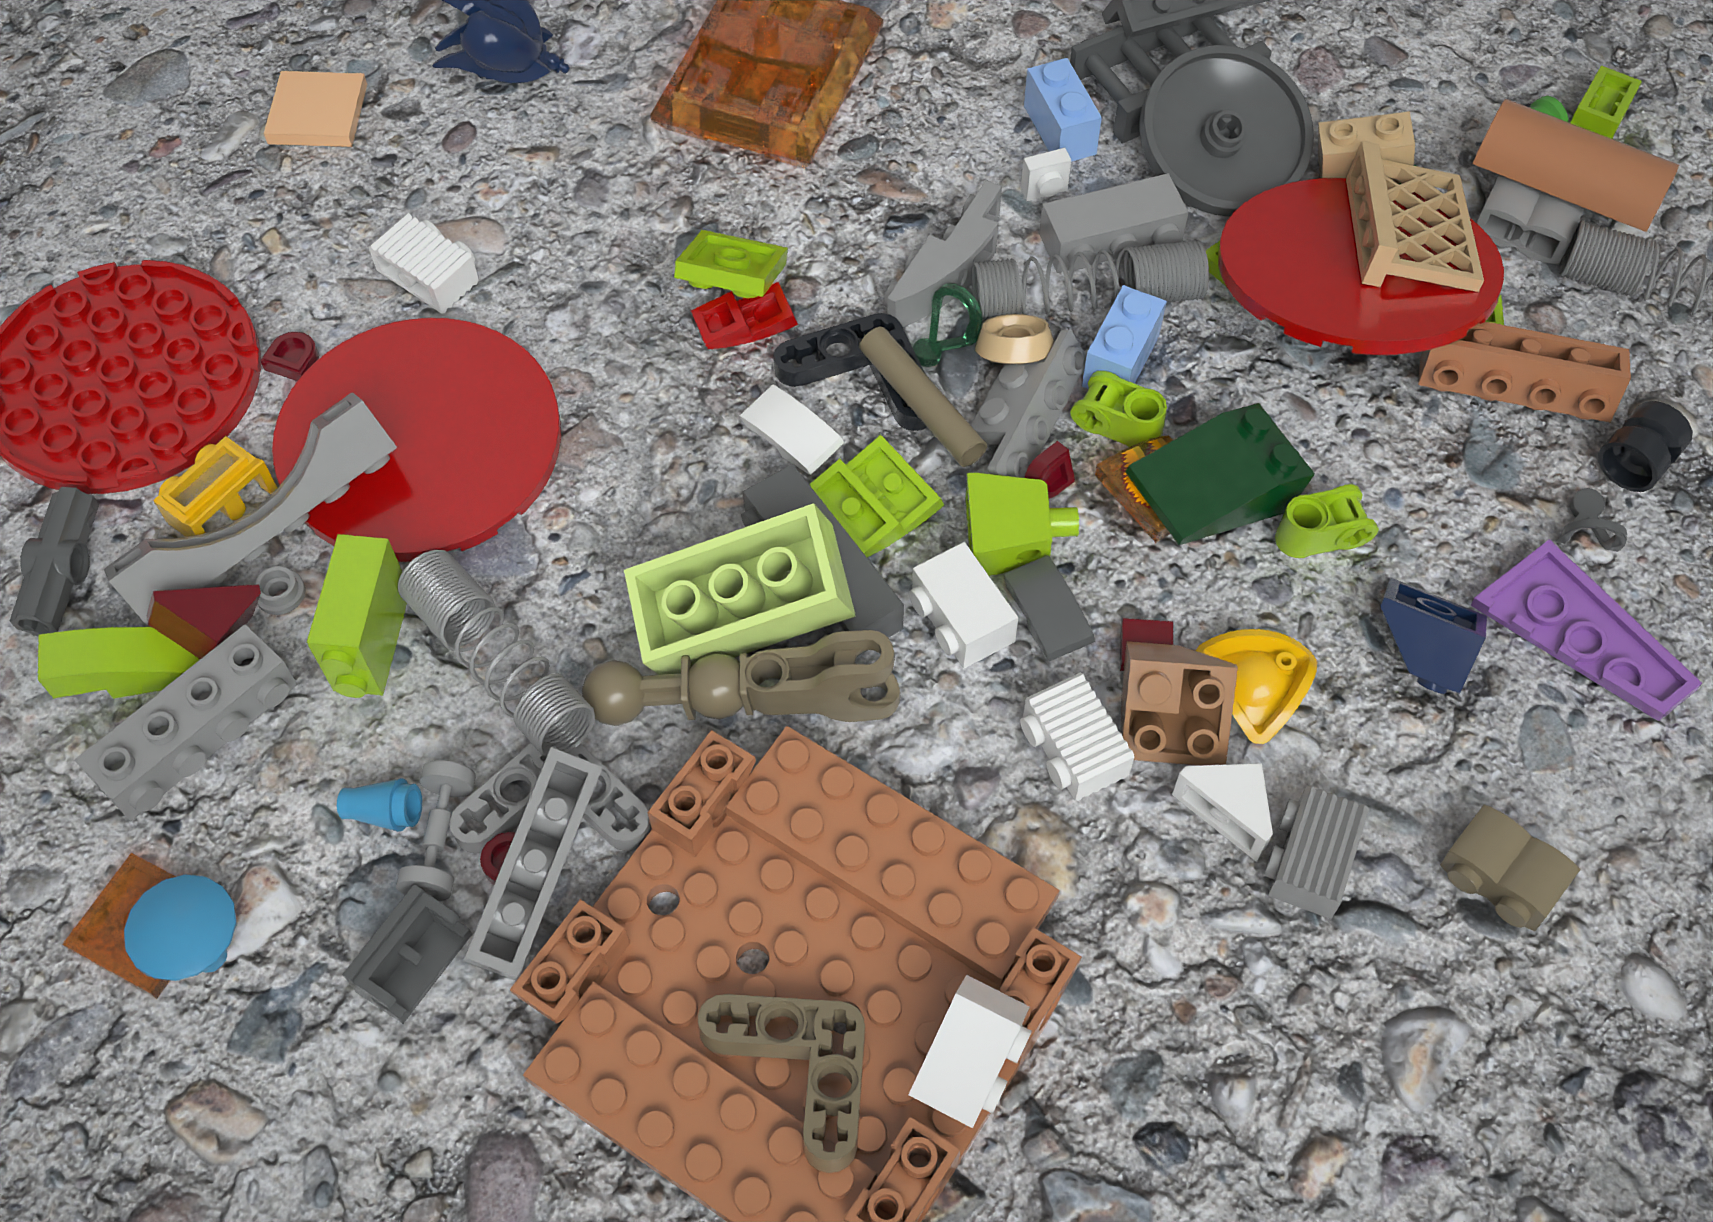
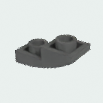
[1003,555,1095,661]

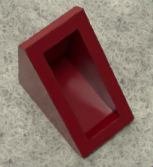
[147,584,261,659]

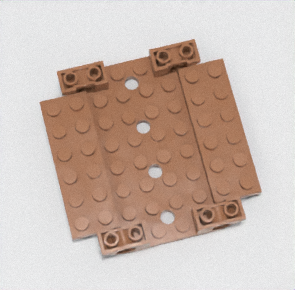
[510,726,1082,1222]

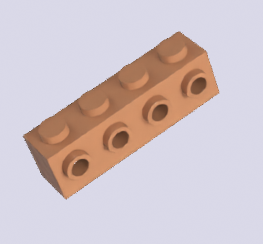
[1418,322,1631,423]

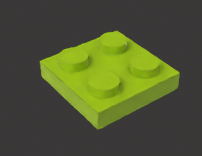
[674,230,788,298]

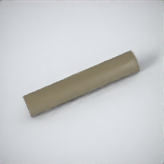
[860,327,987,467]

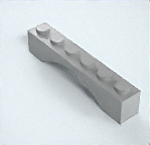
[104,393,397,627]

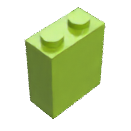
[306,534,407,698]

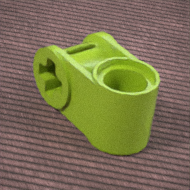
[1070,371,1167,451]
[1275,484,1379,558]

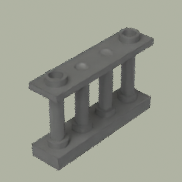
[1070,16,1272,144]

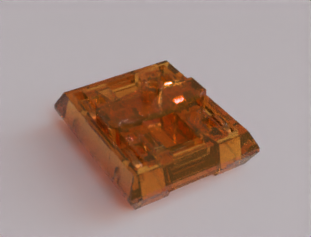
[650,0,884,169]

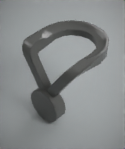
[1555,488,1627,552]

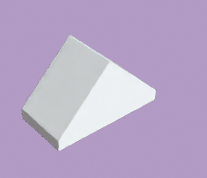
[1172,763,1273,862]

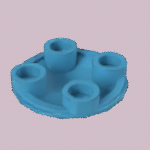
[124,874,237,981]

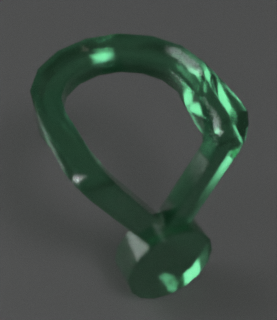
[913,283,982,367]

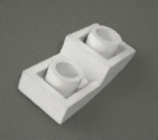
[739,384,844,475]

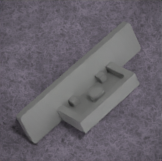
[971,329,1087,478]

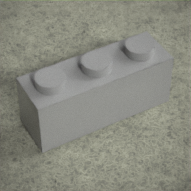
[1039,173,1189,273]

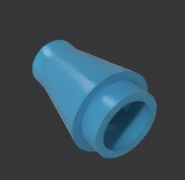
[337,778,422,832]

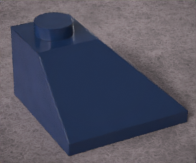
[1380,578,1487,694]

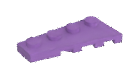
[1471,539,1702,721]

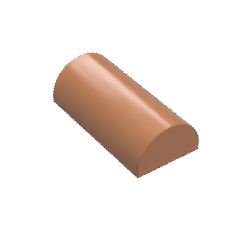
[1473,99,1680,232]

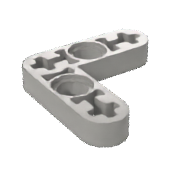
[450,743,652,854]

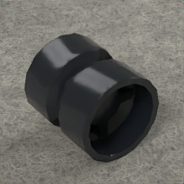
[1598,401,1693,492]

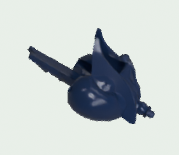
[432,0,570,83]

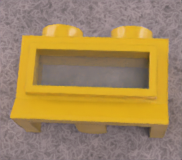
[153,436,277,537]

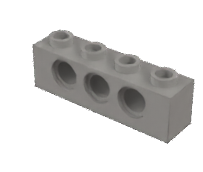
[463,747,603,980]

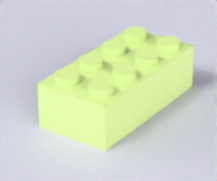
[624,503,856,675]

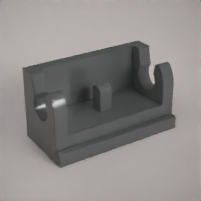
[342,884,472,1024]

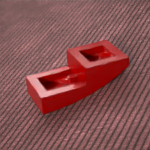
[691,282,798,349]

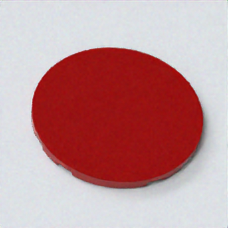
[1218,178,1504,355]
[0,260,261,494]
[272,318,561,562]

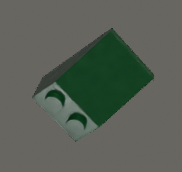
[1125,403,1315,545]

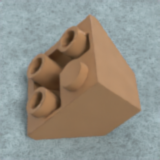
[1120,641,1238,766]

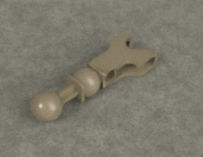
[582,630,901,726]

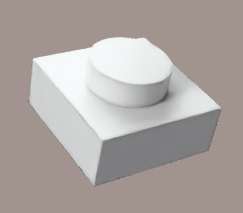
[1021,148,1072,201]

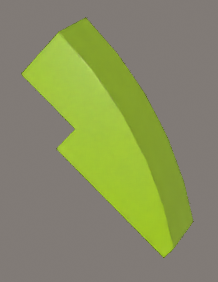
[38,627,200,699]

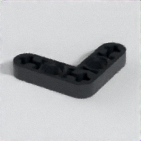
[773,313,927,431]

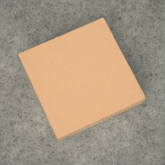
[264,71,367,147]

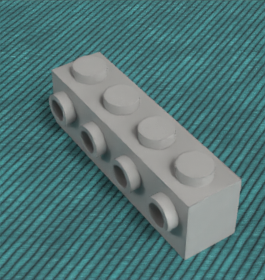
[74,624,298,822]

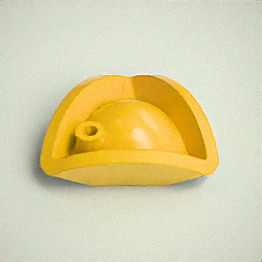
[1195,629,1317,744]

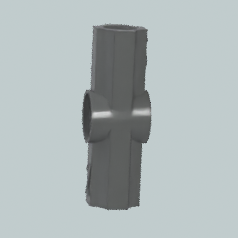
[9,487,99,636]

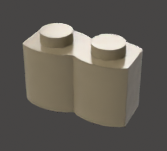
[1440,805,1581,931]

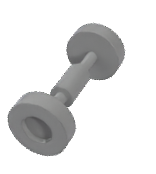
[396,760,476,901]

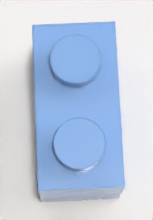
[1024,58,1102,162]
[1082,285,1167,389]

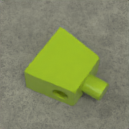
[965,472,1079,576]

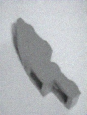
[883,180,1002,327]

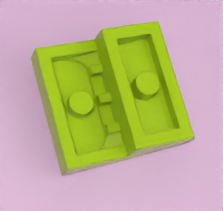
[809,435,944,557]

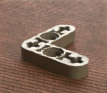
[698,994,865,1173]

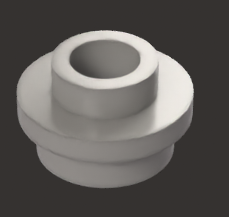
[255,566,306,615]

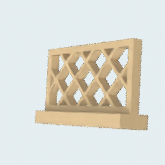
[1346,141,1484,292]

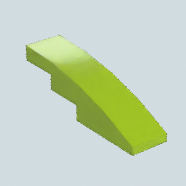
[1570,66,1642,139]

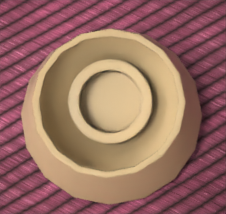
[975,314,1055,364]

